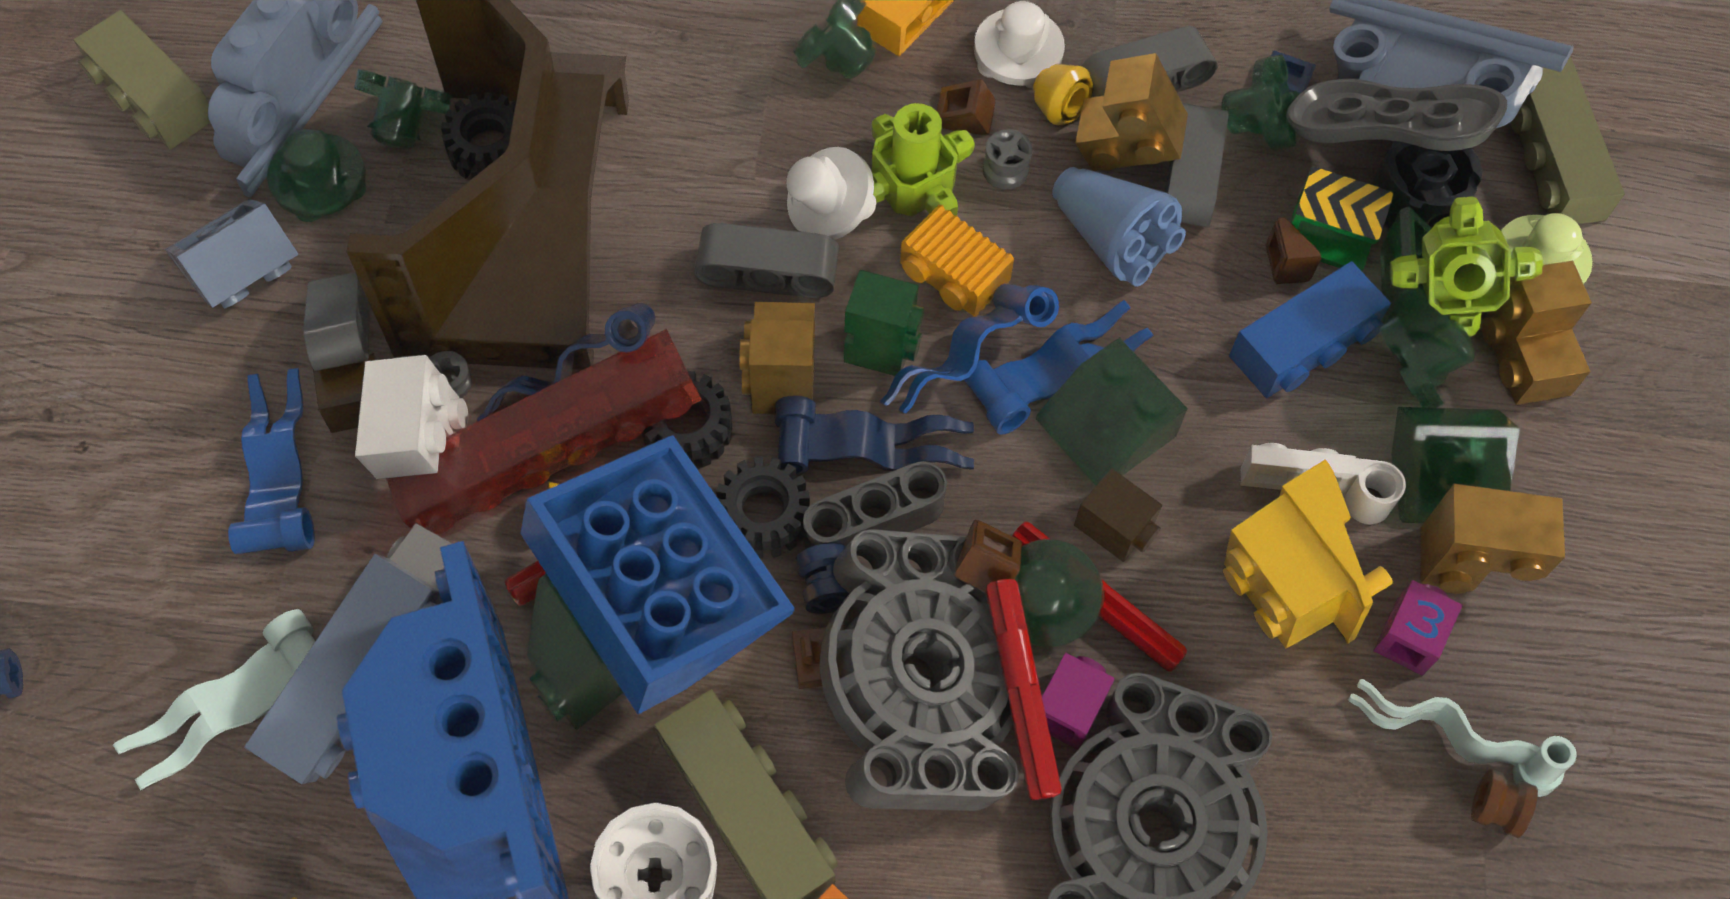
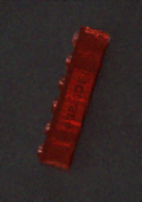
[386,329,702,535]

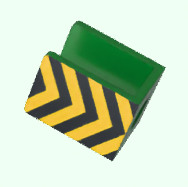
[1290,166,1393,271]

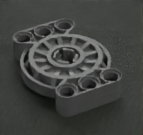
[819,529,1019,811]
[1047,673,1272,899]

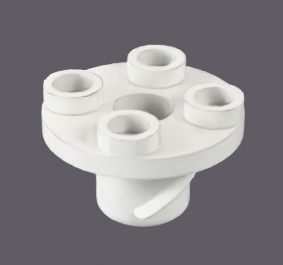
[974,1,1065,88]
[786,147,876,240]

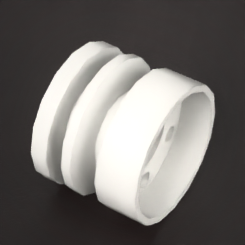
[590,803,717,899]

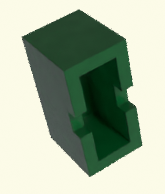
[844,270,925,376]

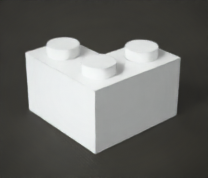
[355,355,469,479]

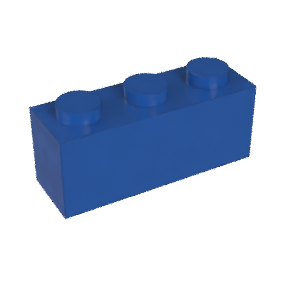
[1229,261,1391,399]

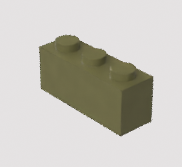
[73,10,210,150]

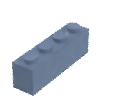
[244,554,440,784]

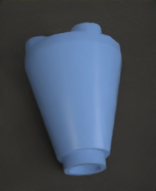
[1052,167,1186,287]

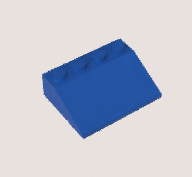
[520,435,795,714]

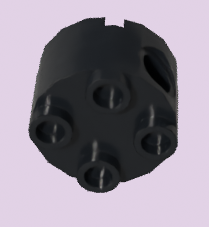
[1371,141,1483,240]

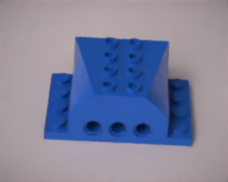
[337,541,569,899]

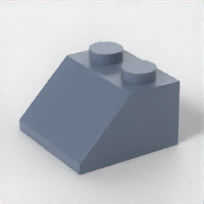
[165,199,299,308]

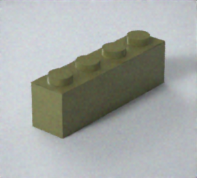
[1511,56,1625,224]
[654,689,838,899]

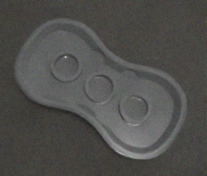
[1286,79,1507,151]

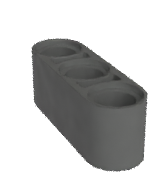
[1081,26,1218,97]
[1165,103,1229,228]
[694,223,840,298]
[304,272,370,371]
[803,461,947,549]

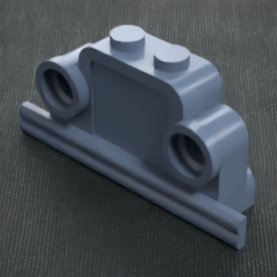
[208,0,383,198]
[1330,0,1573,128]

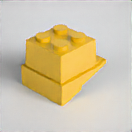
[1223,459,1393,649]

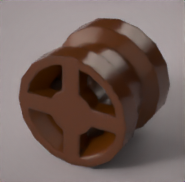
[1471,769,1538,838]

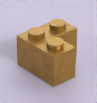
[1076,53,1188,171]
[1482,260,1592,405]
[740,302,815,414]
[1421,484,1565,594]

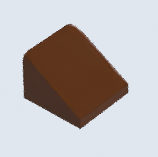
[937,79,995,135]
[1265,217,1321,284]
[955,519,1022,592]

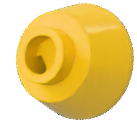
[1033,64,1093,125]

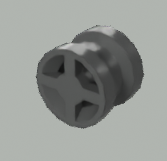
[983,130,1033,190]

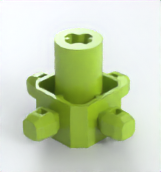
[871,103,975,216]
[1390,196,1543,337]

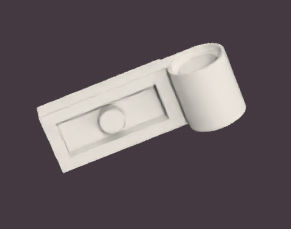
[1241,443,1406,525]

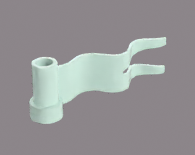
[113,609,315,790]
[1348,679,1576,797]

